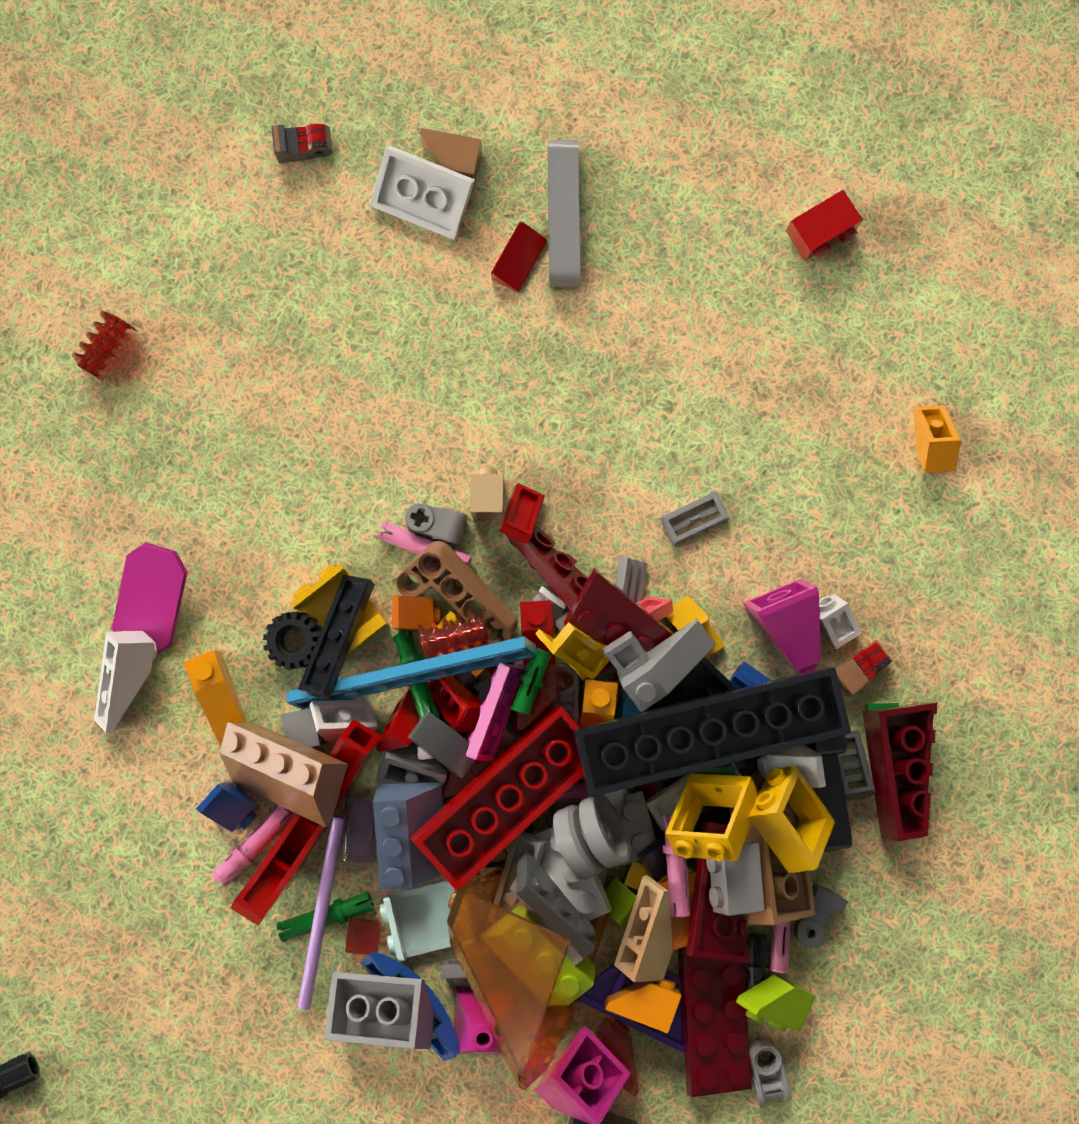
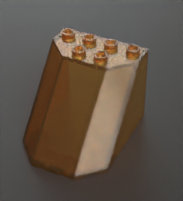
[447,865,611,1090]

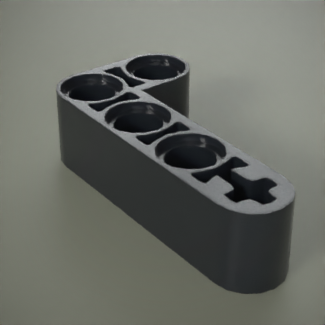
[806,735,852,853]

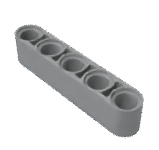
[548,140,580,288]

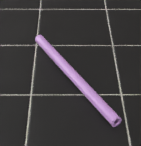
[297,815,345,1010]

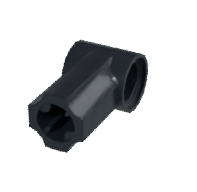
[0,1051,40,1099]

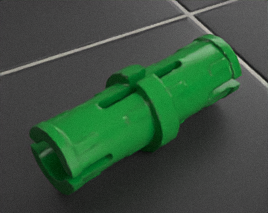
[510,648,553,716]

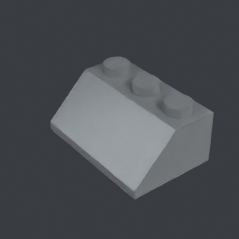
[324,971,434,1049]

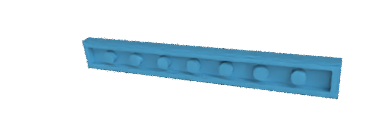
[286,636,537,710]

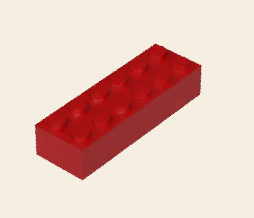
[409,706,583,892]

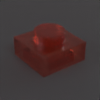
[345,918,382,955]

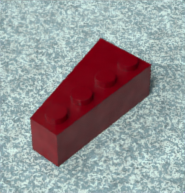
[862,702,938,841]

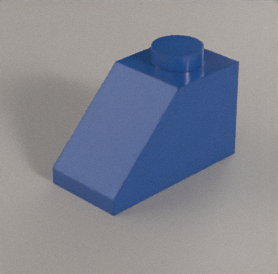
[196,780,260,832]

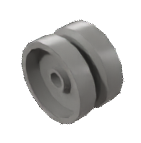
[553,795,630,880]

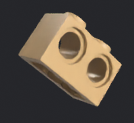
[470,468,505,520]

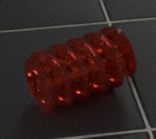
[71,311,137,382]
[418,608,490,658]

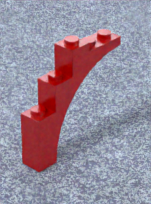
[231,719,381,926]

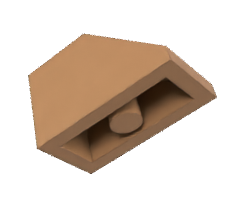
[420,128,482,185]

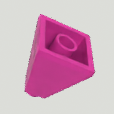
[743,579,821,673]
[454,987,519,1056]
[534,1026,631,1124]

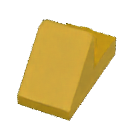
[665,595,726,659]

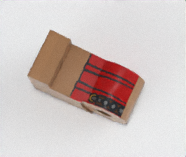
[836,640,893,696]

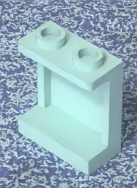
[380,880,475,962]

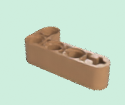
[396,541,518,644]

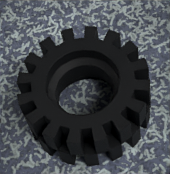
[263,612,322,669]

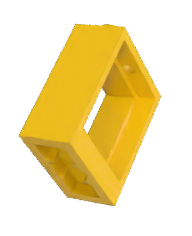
[749,765,835,873]
[665,773,758,861]

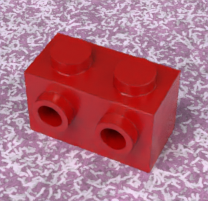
[786,190,863,261]

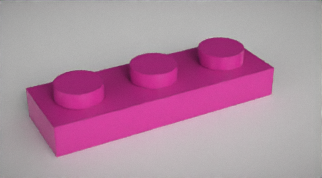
[466,663,525,761]

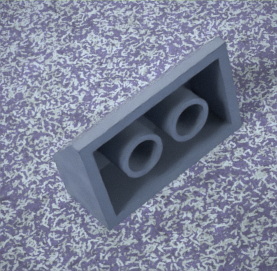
[373,782,444,890]

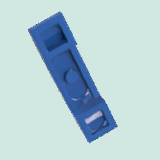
[360,952,460,1061]

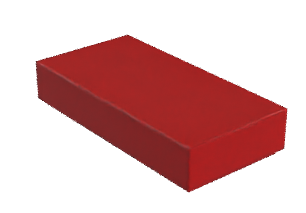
[499,483,545,544]

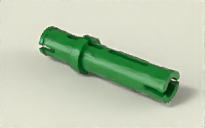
[393,631,440,721]
[276,891,374,942]

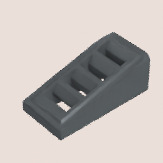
[838,730,876,801]

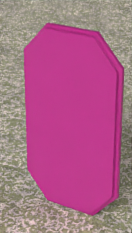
[112,542,188,655]

